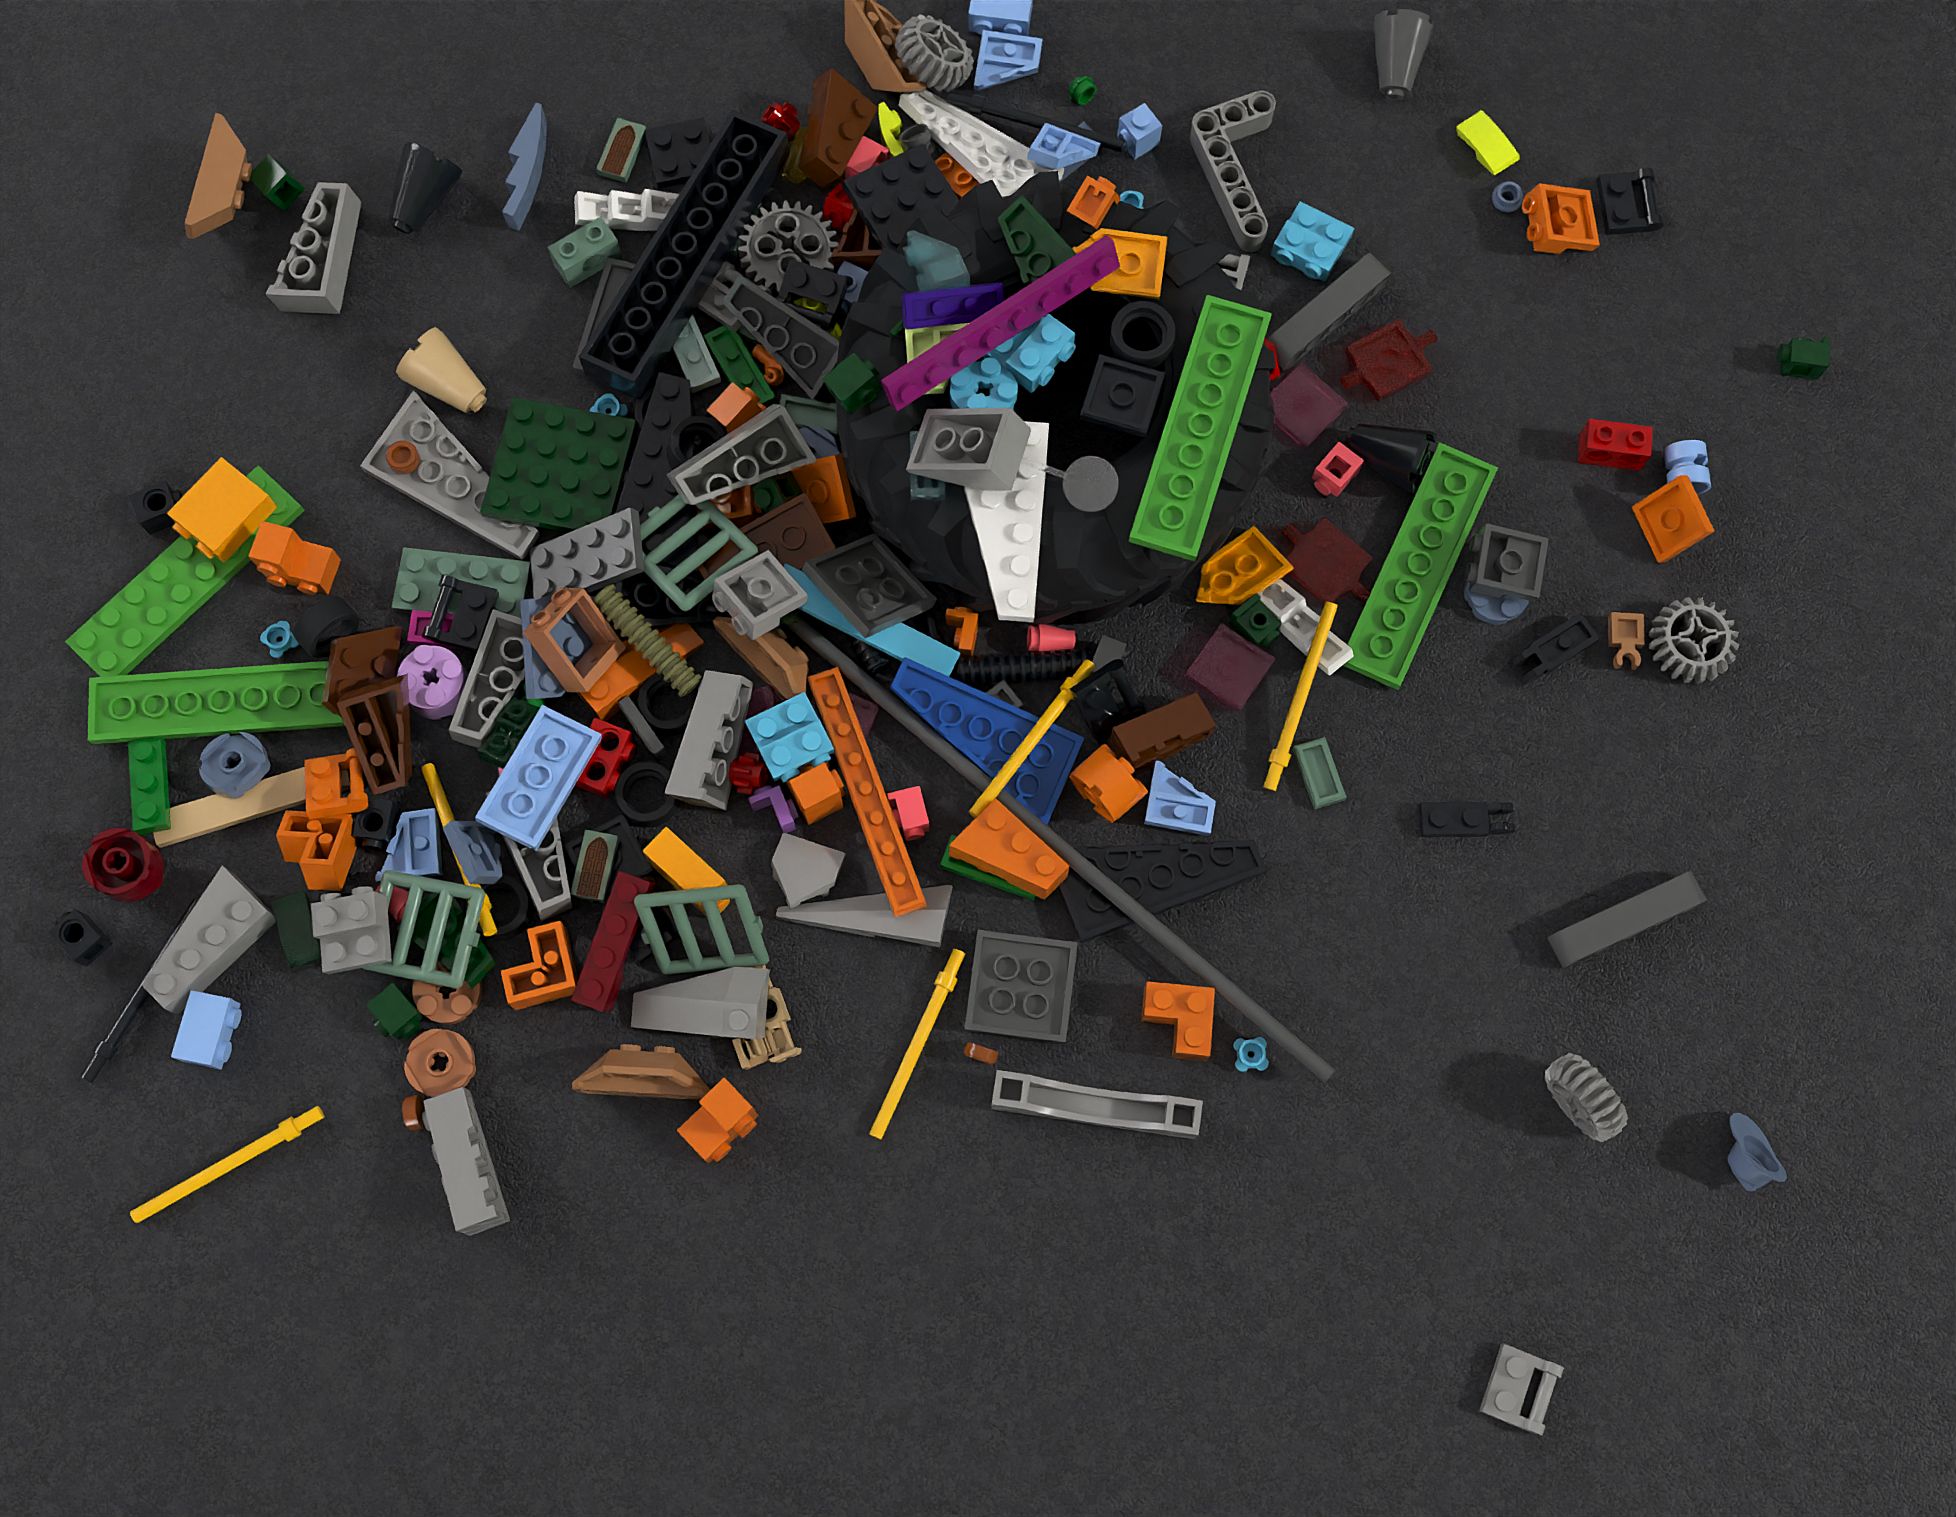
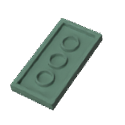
[392,547,532,618]

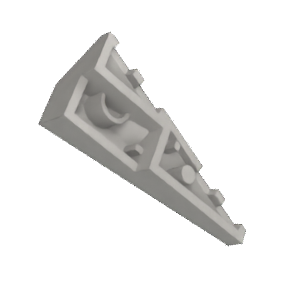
[776,885,953,947]

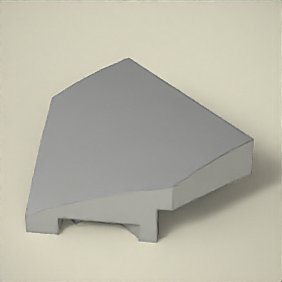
[771,832,846,909]

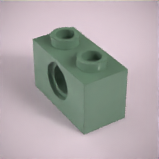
[547,216,622,288]

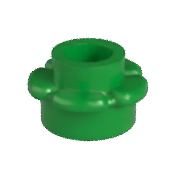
[1069,76,1097,105]

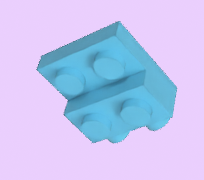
[1271,201,1355,282]
[982,313,1076,393]
[745,692,834,783]

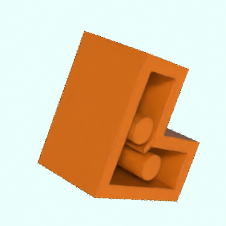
[706,382,767,434]
[248,521,341,595]
[785,762,846,825]
[276,810,359,891]
[501,921,579,1010]
[1141,981,1215,1062]
[677,1078,759,1164]

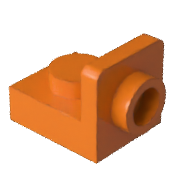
[1067,176,1121,230]
[945,607,979,659]

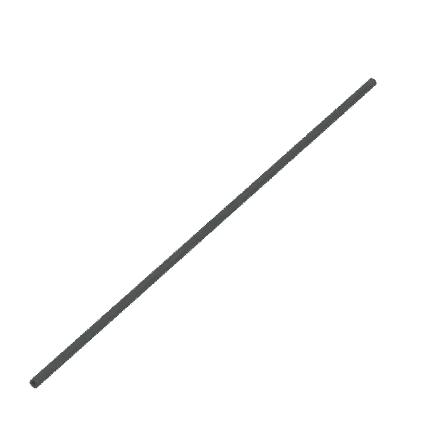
[622,470,1335,1083]

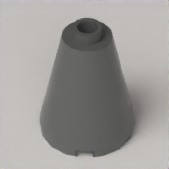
[1373,9,1434,101]

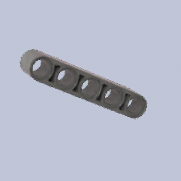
[1267,253,1393,370]
[1547,871,1708,968]

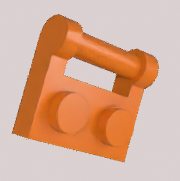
[305,748,368,820]

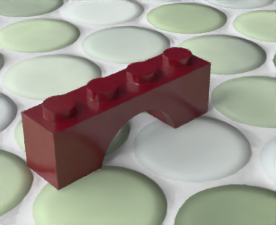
[571,871,658,1012]

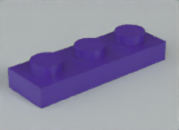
[901,282,1004,329]

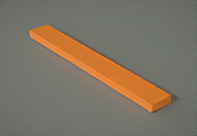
[807,667,927,918]

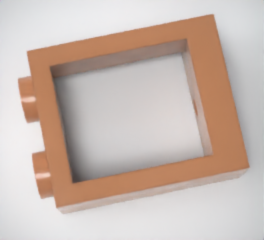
[523,587,626,692]

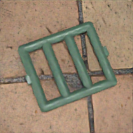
[640,495,758,611]
[363,870,485,989]
[634,884,769,975]

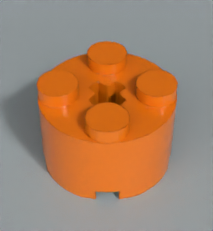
[1069,744,1148,823]

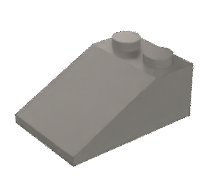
[906,408,1032,491]

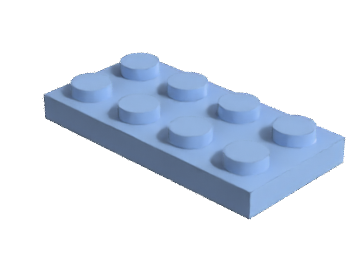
[475,705,602,851]

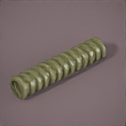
[593,584,702,697]

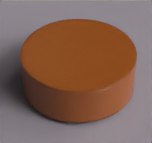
[386,440,420,474]
[963,1042,999,1065]
[402,1095,426,1131]

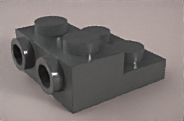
[1464,523,1549,602]

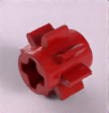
[762,101,800,140]
[729,752,769,795]

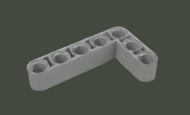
[1189,91,1276,253]

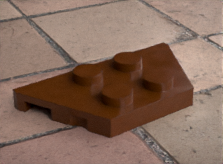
[322,626,402,722]

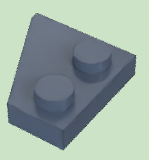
[442,820,502,884]

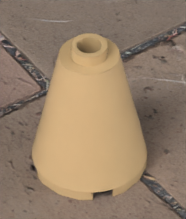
[396,327,487,413]

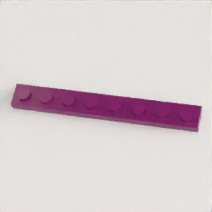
[881,235,1120,411]

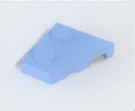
[974,30,1042,91]

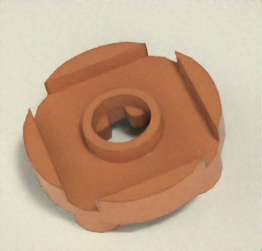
[412,963,483,1025]
[404,1029,476,1098]

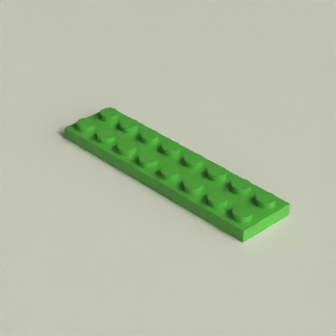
[1129,295,1272,562]
[1343,442,1498,690]
[65,466,305,677]
[88,661,345,744]

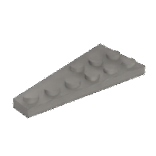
[360,390,540,561]

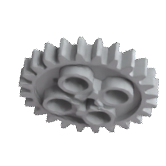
[738,200,839,299]

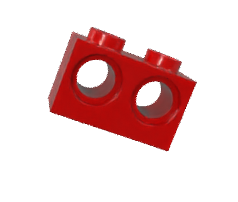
[1577,418,1653,471]
[575,717,636,799]

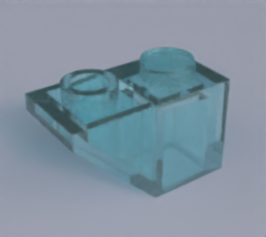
[903,230,970,291]

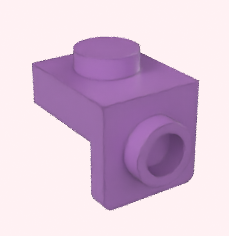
[748,785,799,833]

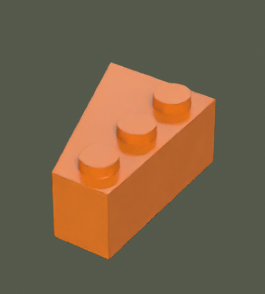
[949,798,1070,900]

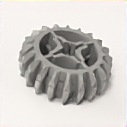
[894,14,974,92]
[1648,597,1739,684]
[1544,1053,1628,1142]

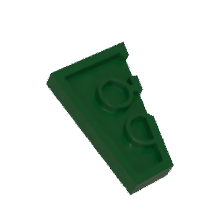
[998,194,1077,286]
[396,880,496,989]

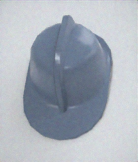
[1727,1113,1787,1192]

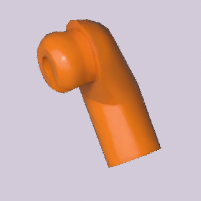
[751,343,785,386]

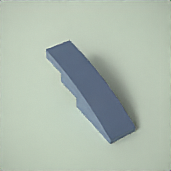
[502,103,547,231]

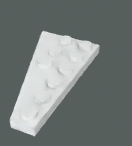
[899,89,1065,197]
[964,421,1049,622]

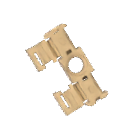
[732,960,802,1070]

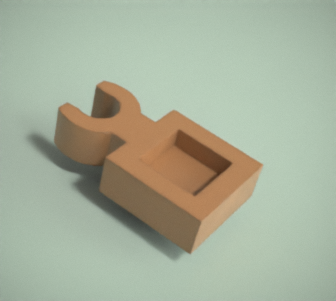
[1608,612,1645,670]

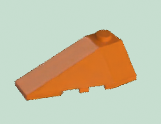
[576,623,705,722]

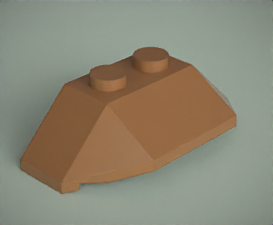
[845,0,927,92]
[184,113,252,239]
[713,617,809,702]
[572,1044,710,1100]

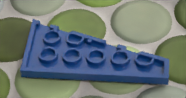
[890,657,1084,825]

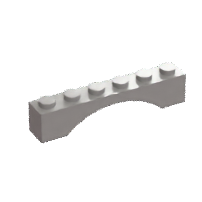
[991,1070,1203,1140]

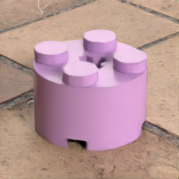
[397,645,468,720]

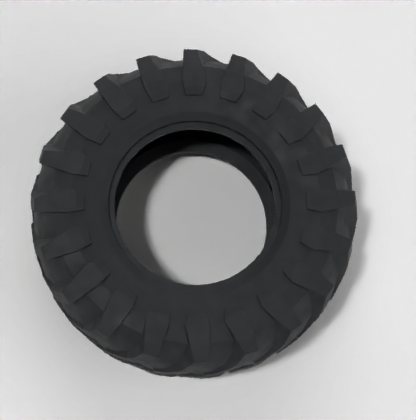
[836,171,1276,625]

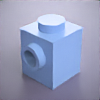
[1117,103,1162,160]

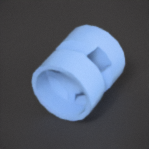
[1663,440,1711,495]

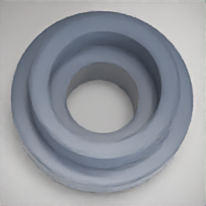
[1492,182,1523,212]

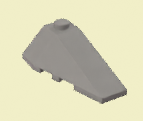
[631,967,770,1039]

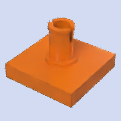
[791,453,857,524]
[1632,475,1715,563]

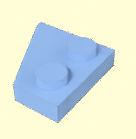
[1027,123,1100,169]
[1144,761,1216,836]
[375,808,443,884]

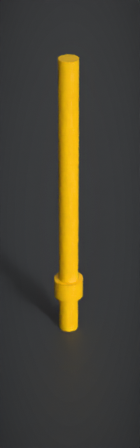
[1263,601,1338,791]
[969,659,1096,818]
[421,763,497,936]
[869,948,966,1140]
[130,1106,324,1223]

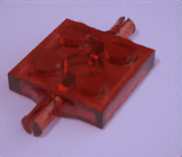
[1340,319,1437,402]
[1281,517,1373,603]

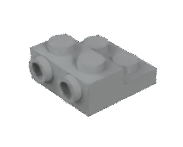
[712,550,808,640]
[311,887,392,974]

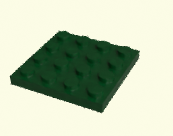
[480,397,638,533]

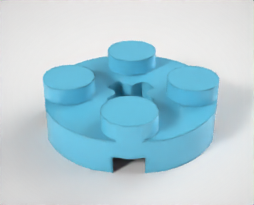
[949,358,1018,410]

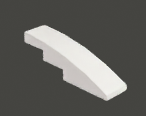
[575,189,679,231]
[1258,579,1353,676]

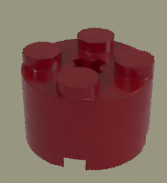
[82,828,164,902]

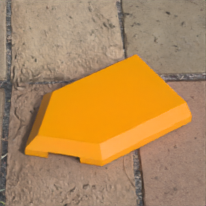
[1072,228,1168,299]
[1196,526,1293,605]

